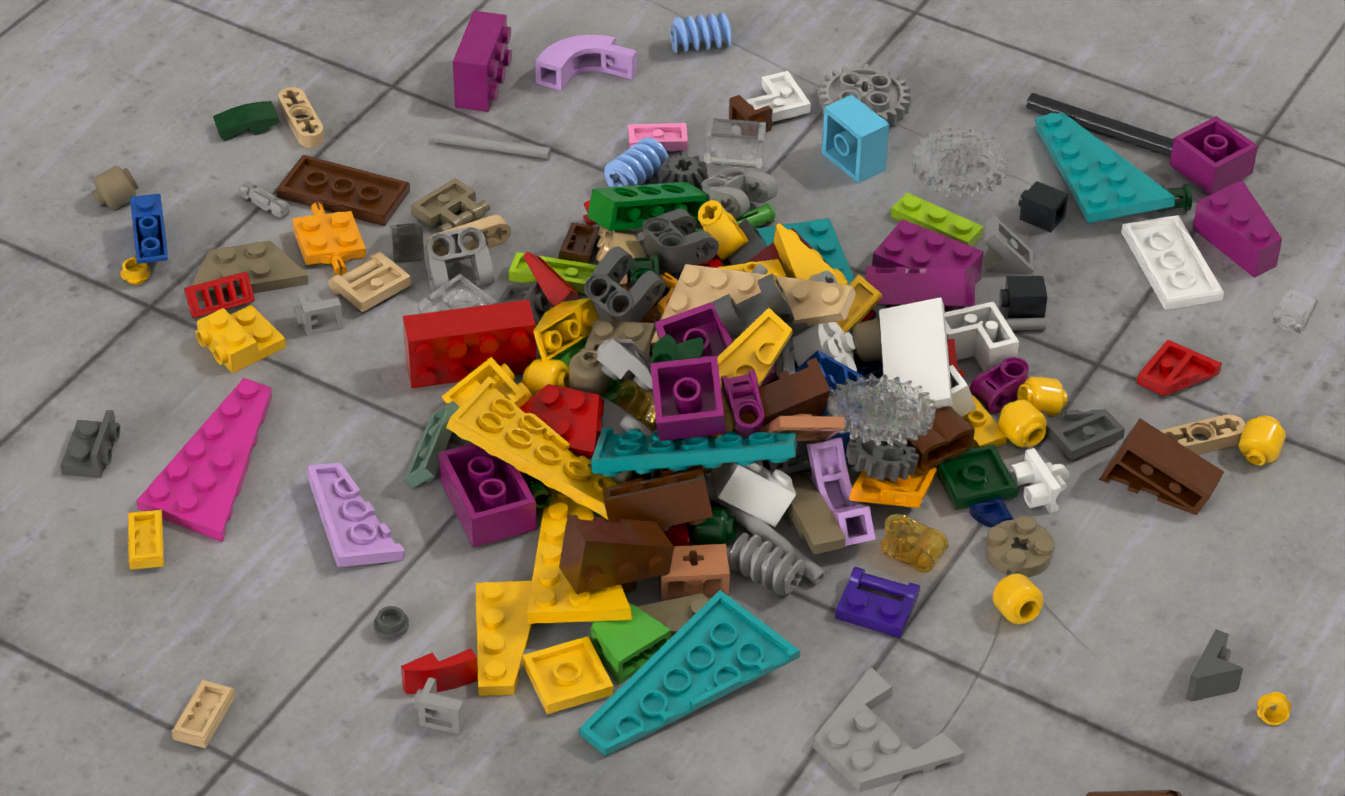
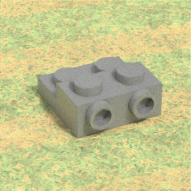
[595,338,653,391]

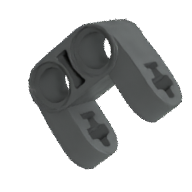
[643,209,719,273]
[584,246,666,322]
[714,273,794,339]

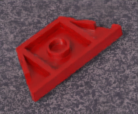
[519,384,604,458]

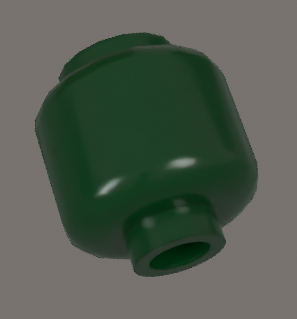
[687,506,737,548]

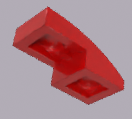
[401,648,478,694]

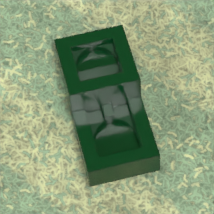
[213,101,280,141]

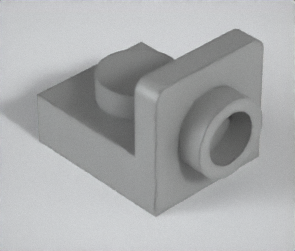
[294,293,343,336]
[414,677,464,735]

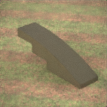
[784,470,846,555]

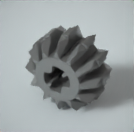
[658,153,709,190]

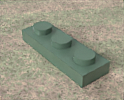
[404,401,460,488]

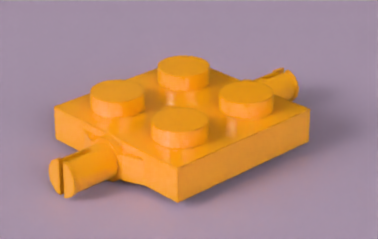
[292,202,366,276]

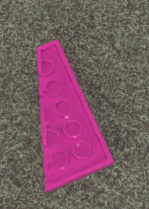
[137,378,272,542]

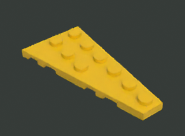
[446,376,617,520]
[527,487,632,624]

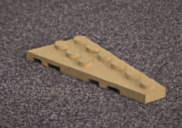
[650,264,856,347]

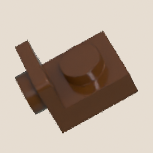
[728,95,773,139]

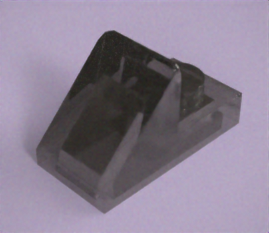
[389,222,424,263]

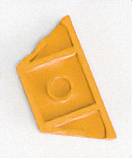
[849,466,937,508]

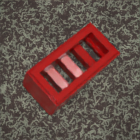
[523,251,579,308]
[184,271,255,318]

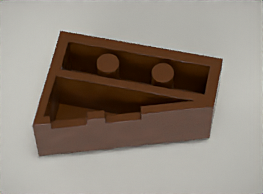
[1099,418,1224,515]
[603,465,713,532]
[559,514,674,594]

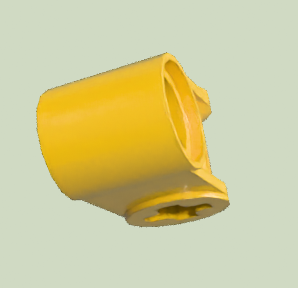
[698,200,749,260]

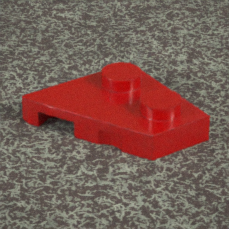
[1137,339,1222,396]

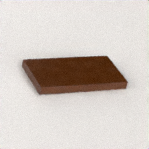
[276,155,410,226]

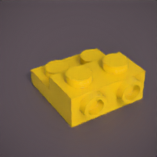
[195,305,286,373]
[441,357,533,408]

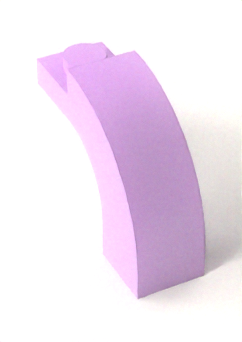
[535,34,637,91]
[807,438,876,546]

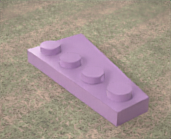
[307,462,405,567]

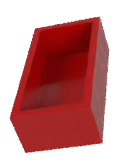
[403,299,536,388]

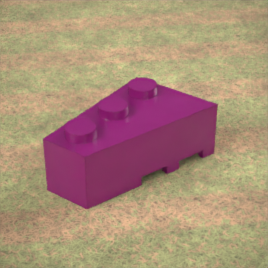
[1193,180,1282,278]
[866,266,976,312]

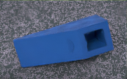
[130,194,168,264]

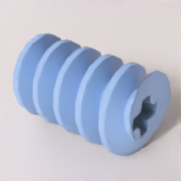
[671,13,731,53]
[604,137,669,187]

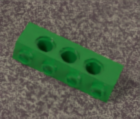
[587,182,709,231]

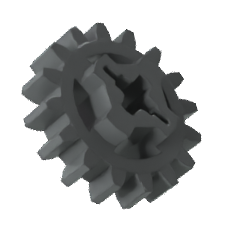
[845,431,919,482]

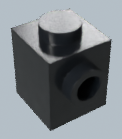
[1018,181,1068,233]
[999,276,1048,318]

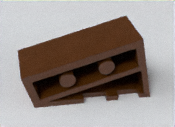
[733,358,830,438]

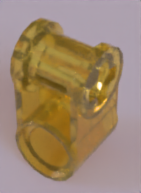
[616,380,657,432]
[881,514,949,573]

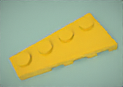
[712,308,793,437]
[476,580,533,696]

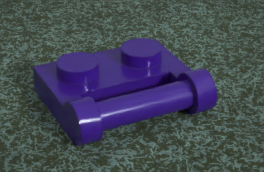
[835,567,920,638]

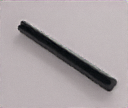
[1026,93,1174,157]

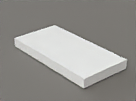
[1121,215,1224,310]
[879,297,953,417]

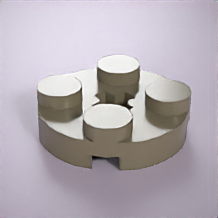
[986,515,1054,577]

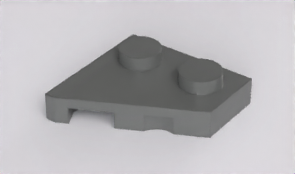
[1041,409,1125,461]

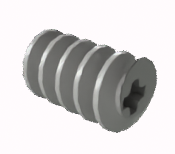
[728,533,806,596]

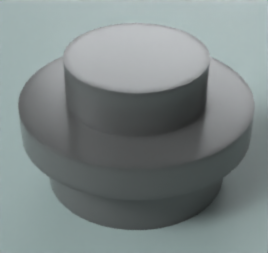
[374,606,409,639]

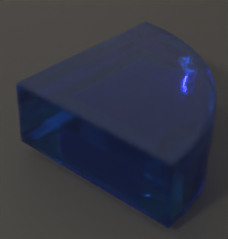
[969,497,1014,528]

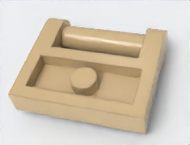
[328,252,411,312]

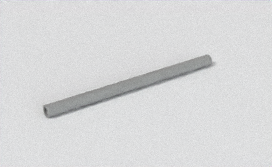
[620,414,826,585]

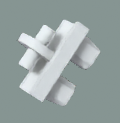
[1010,448,1069,513]

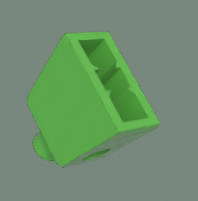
[590,603,671,685]

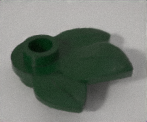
[649,334,704,378]

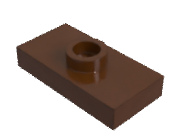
[558,223,600,264]

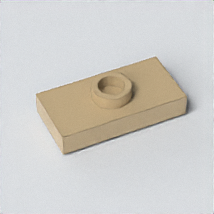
[172,680,236,749]

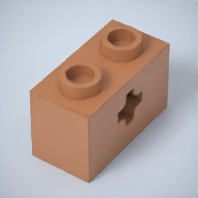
[658,544,730,601]

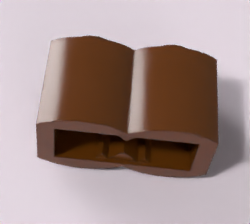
[898,406,975,471]

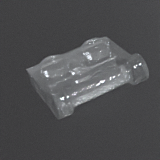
[418,274,497,314]

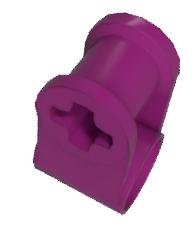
[969,357,1029,413]
[721,369,764,438]

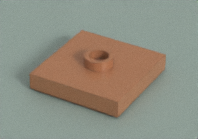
[761,414,845,442]

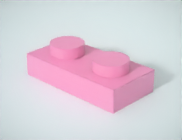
[628,123,688,152]

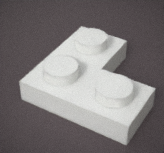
[746,71,811,122]

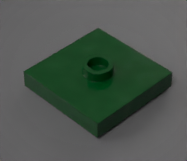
[936,444,1018,510]

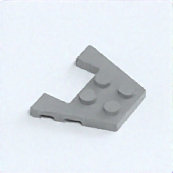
[812,668,964,792]

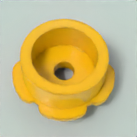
[120,257,151,285]
[1256,692,1292,726]

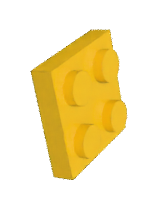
[522,636,613,714]

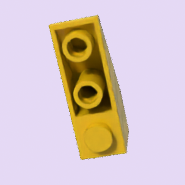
[773,223,848,285]
[533,298,599,361]

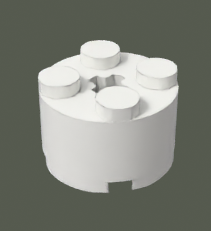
[791,322,857,372]

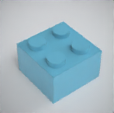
[822,94,889,183]

